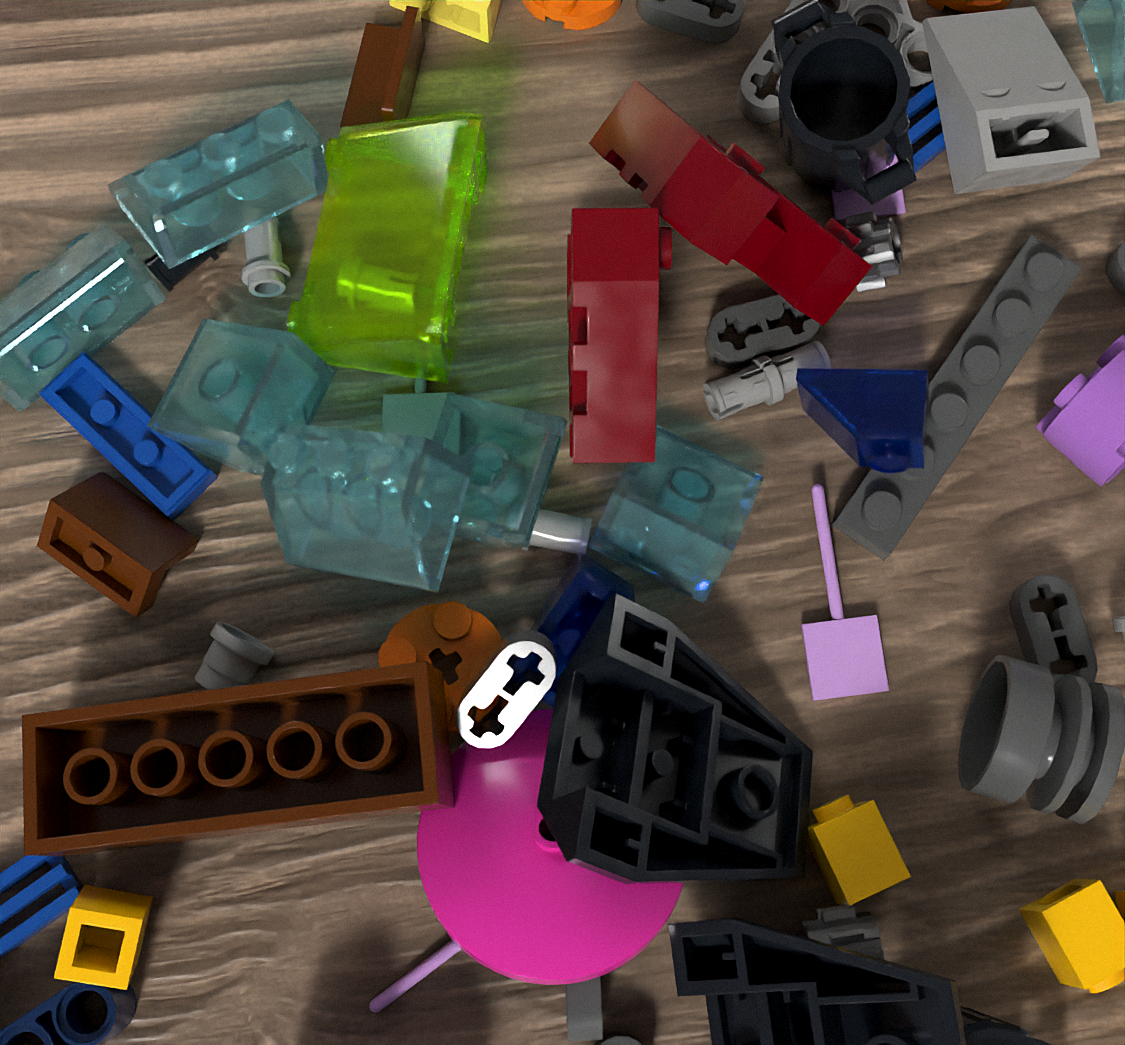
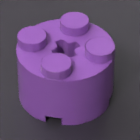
[1036,334,1125,488]

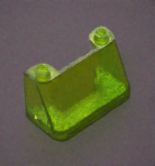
[287,111,489,383]

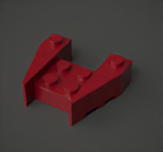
[589,80,873,326]
[566,208,672,463]

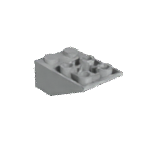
[922,6,1101,195]

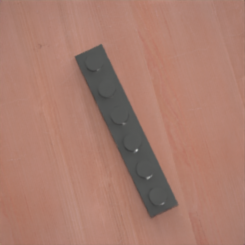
[832,236,1082,560]

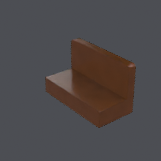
[340,6,425,148]
[37,472,198,618]

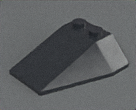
[537,593,813,884]
[668,917,967,1045]

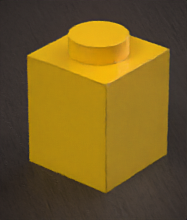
[807,794,911,906]
[1019,879,1125,993]
[54,885,153,990]

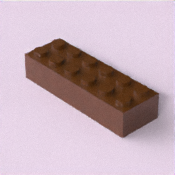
[22,661,455,856]

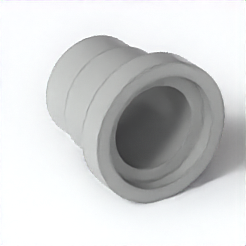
[194,621,275,690]

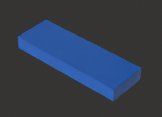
[38,351,218,521]

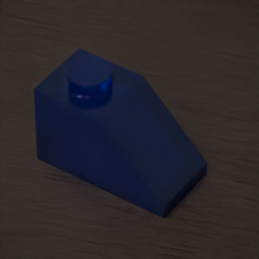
[796,368,929,473]
[509,551,635,708]

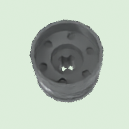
[958,655,1125,824]

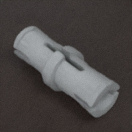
[703,340,831,421]

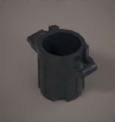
[771,0,916,205]

